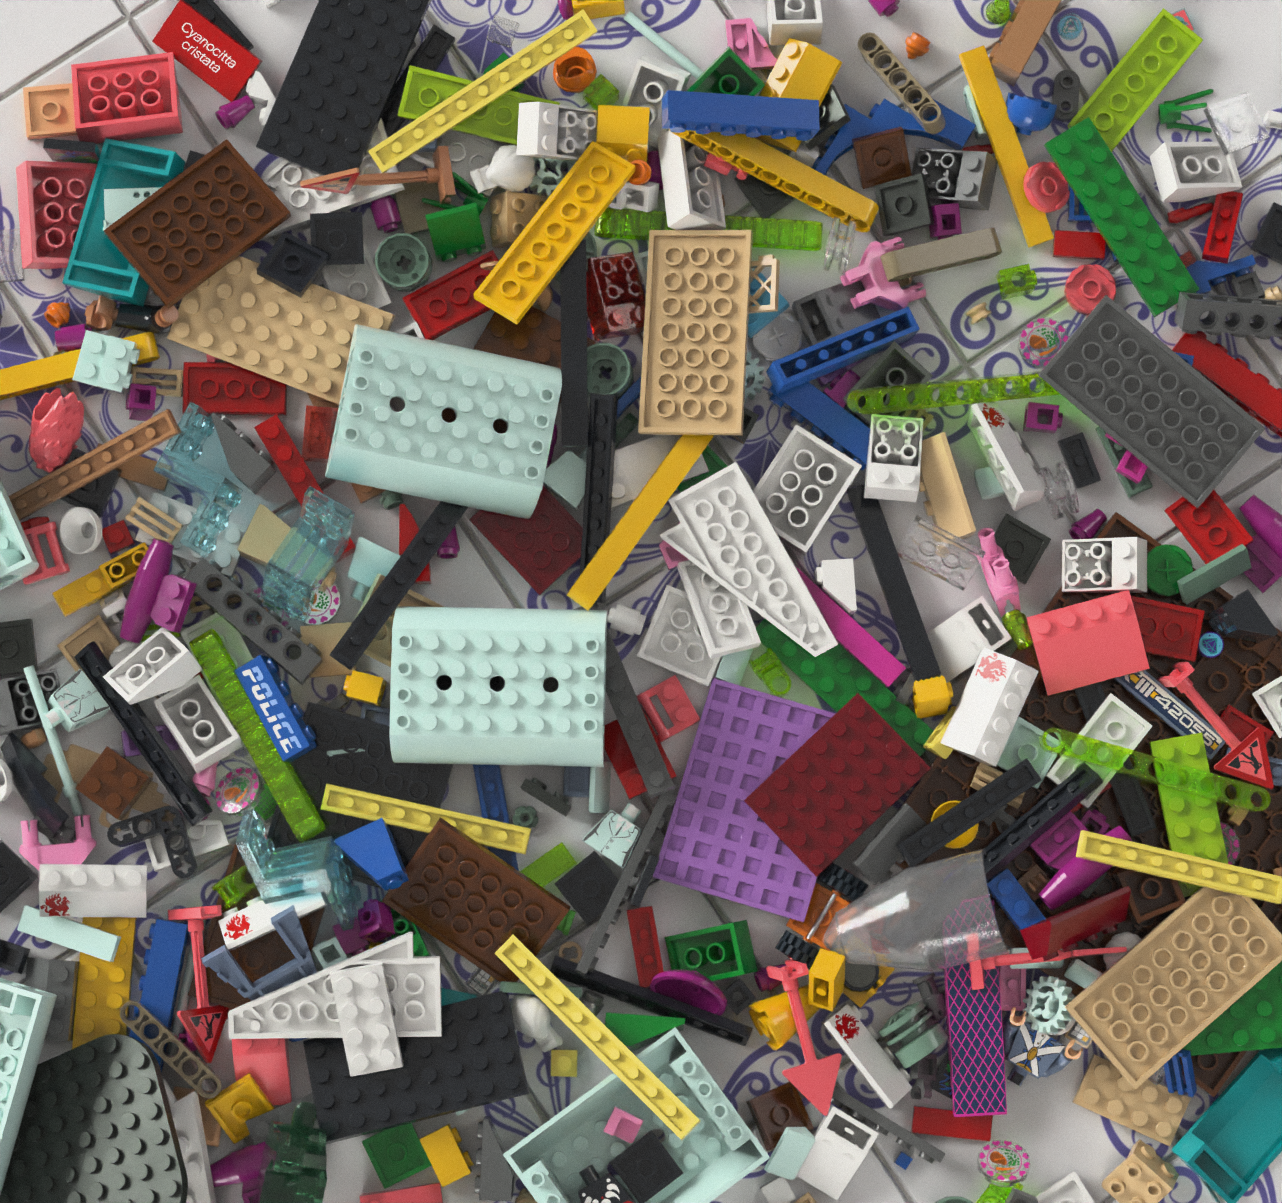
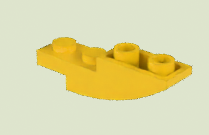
[52,542,148,617]

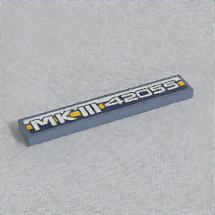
[1114,670,1225,760]

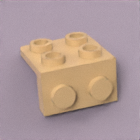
[490,191,548,248]
[1102,1139,1179,1203]

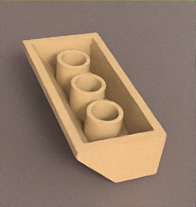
[919,432,976,546]

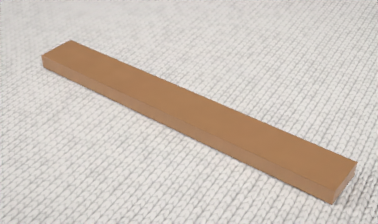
[9,409,182,521]

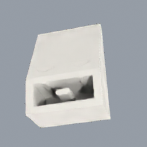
[517,102,598,161]
[864,414,923,502]
[1062,537,1147,593]
[927,596,1012,682]
[796,1104,879,1200]

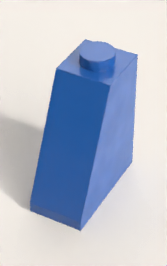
[335,818,409,891]

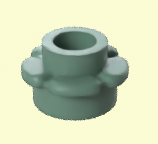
[379,490,404,510]
[513,806,538,828]

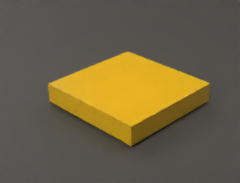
[205,1073,275,1144]

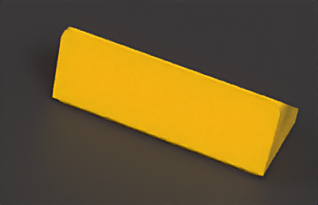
[571,0,625,19]

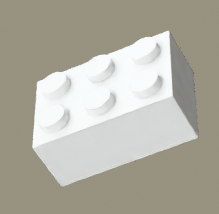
[154,675,242,774]

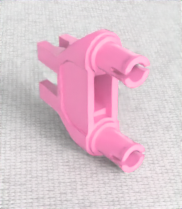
[840,236,926,311]
[978,528,1021,617]
[19,815,97,870]

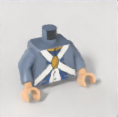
[1003,1007,1083,1086]

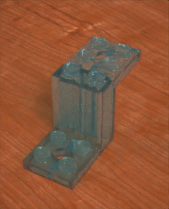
[153,402,243,558]
[260,486,355,623]
[236,809,361,931]

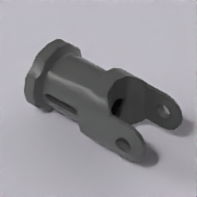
[912,972,946,1020]

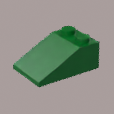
[686,46,766,96]
[425,202,486,263]
[665,920,758,981]
[605,1013,685,1052]

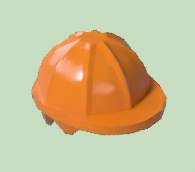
[553,47,597,93]

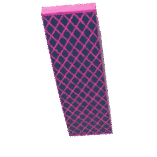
[942,900,1007,1117]

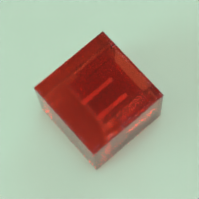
[1179,250,1197,268]

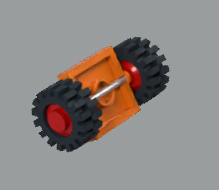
[775,862,869,970]

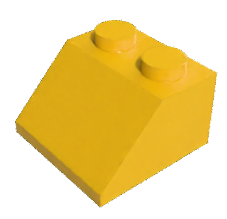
[596,105,650,163]

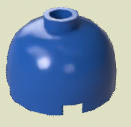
[1006,92,1057,136]

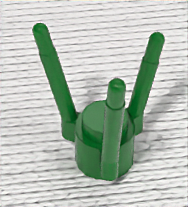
[1158,89,1214,133]
[422,172,489,216]

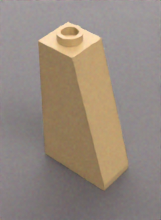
[237,504,337,593]

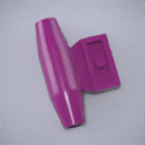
[1239,495,1282,593]
[120,538,197,643]
[1030,811,1133,911]
[210,1131,311,1203]

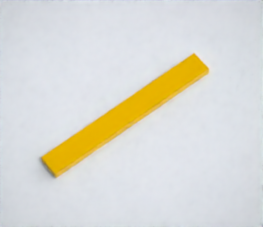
[959,45,1054,248]

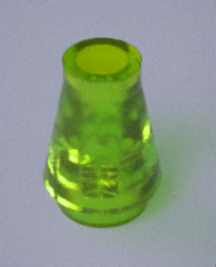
[986,0,1011,24]
[1002,609,1033,650]

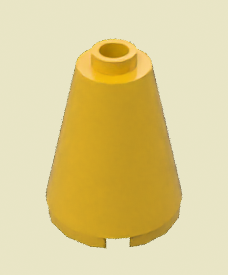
[749,984,820,1051]

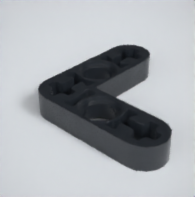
[107,806,198,880]

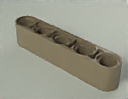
[858,32,946,134]
[880,228,1002,282]
[120,1000,222,1099]

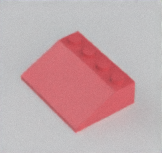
[71,52,183,144]
[16,161,97,269]
[1026,590,1150,696]

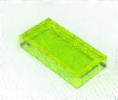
[520,842,577,887]

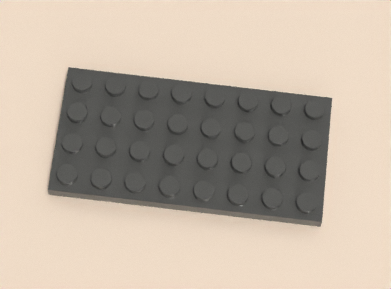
[1038,295,1265,508]

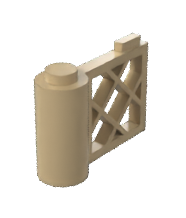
[749,255,780,314]

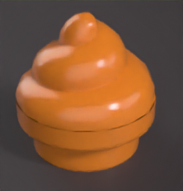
[905,32,931,59]
[628,160,652,185]
[44,302,71,328]

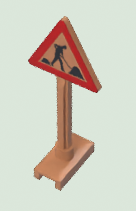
[300,146,456,204]

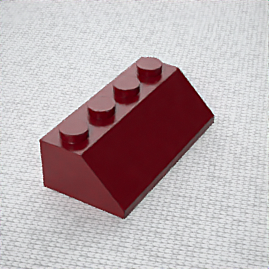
[1020,886,1131,961]

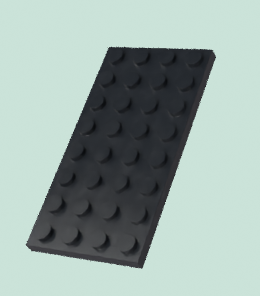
[256,0,431,176]
[303,991,529,1145]

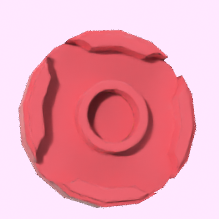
[1023,161,1070,213]
[1064,264,1116,315]

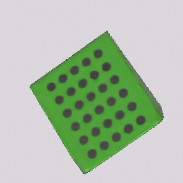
[247,784,279,821]

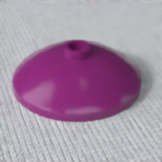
[650,970,727,1016]

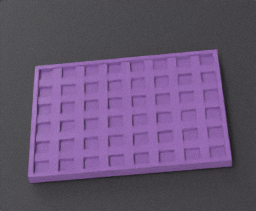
[653,678,836,923]

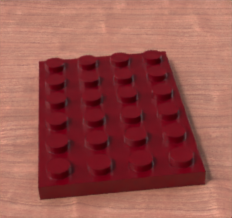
[744,693,931,877]

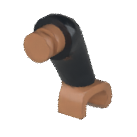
[84,296,179,335]

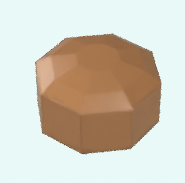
[20,728,47,749]

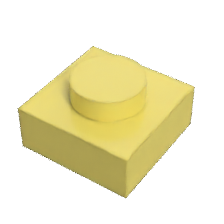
[551,1049,578,1077]

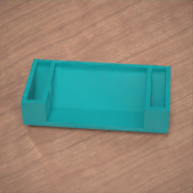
[62,138,186,306]
[1171,1048,1282,1203]

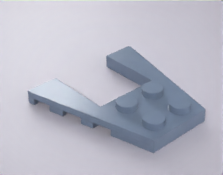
[202,905,317,1001]

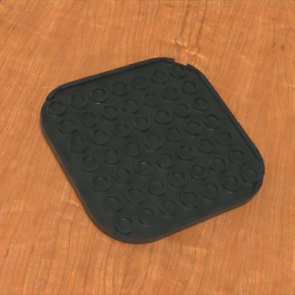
[0,1034,188,1203]

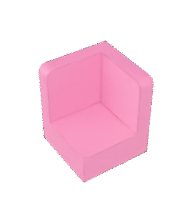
[604,1106,644,1143]

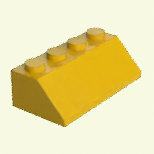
[755,38,842,152]

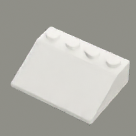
[753,424,862,556]

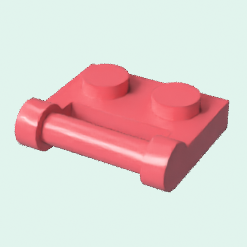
[23,522,70,585]
[636,675,700,743]

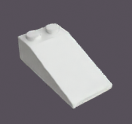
[611,435,709,511]

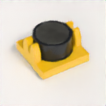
[839,934,895,1008]

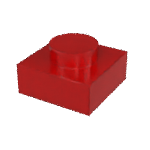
[102,519,135,555]

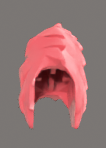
[28,388,84,473]

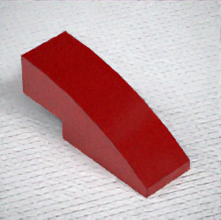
[399,504,432,584]

